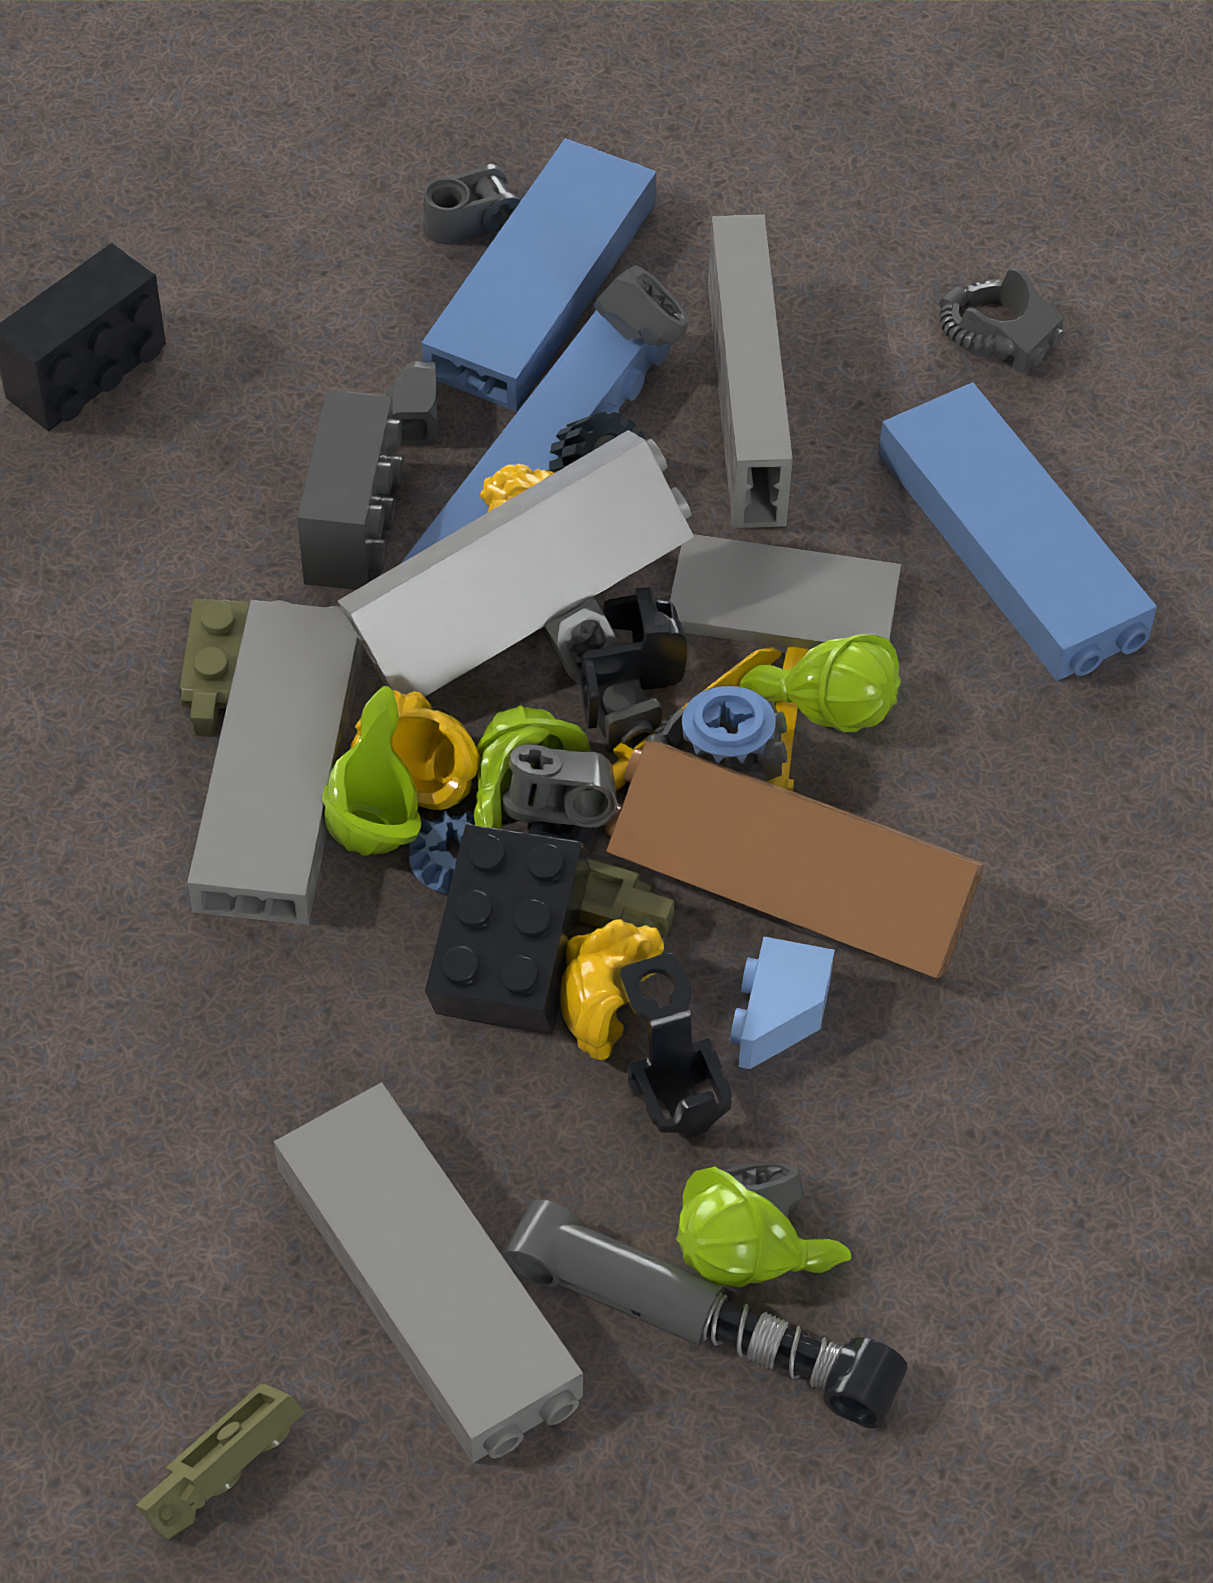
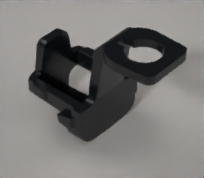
[581,587,687,729]
[620,953,732,1139]

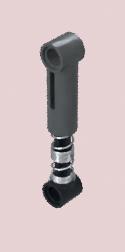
[503,1199,908,1429]

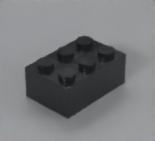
[0,242,166,432]
[425,824,590,1035]

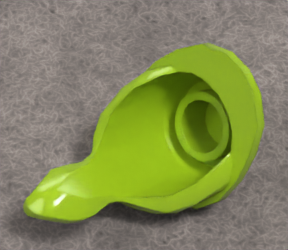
[739,634,901,732]
[322,686,421,856]
[474,705,590,829]
[676,1167,851,1287]

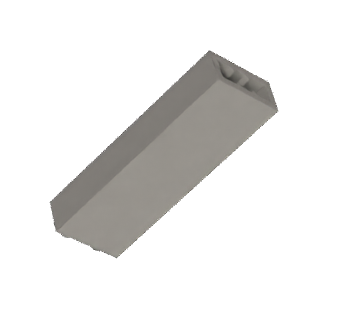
[708,214,792,528]
[338,430,694,696]
[187,600,364,925]
[274,1082,583,1463]

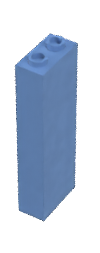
[422,138,656,412]
[878,382,1157,681]

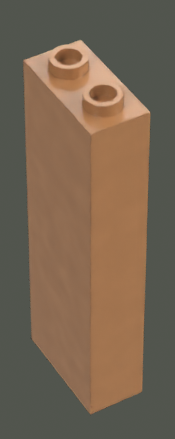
[605,741,986,978]

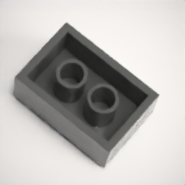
[297,390,404,590]

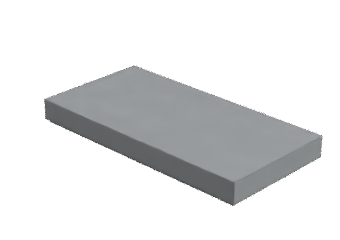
[670,534,901,650]

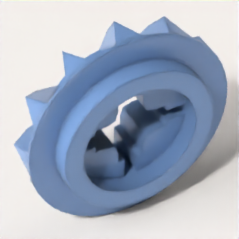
[682,686,776,764]
[409,810,475,894]

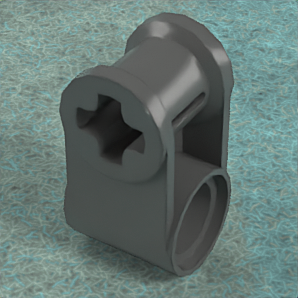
[423,164,521,245]
[501,744,617,828]

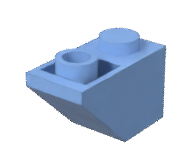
[730,937,835,1069]

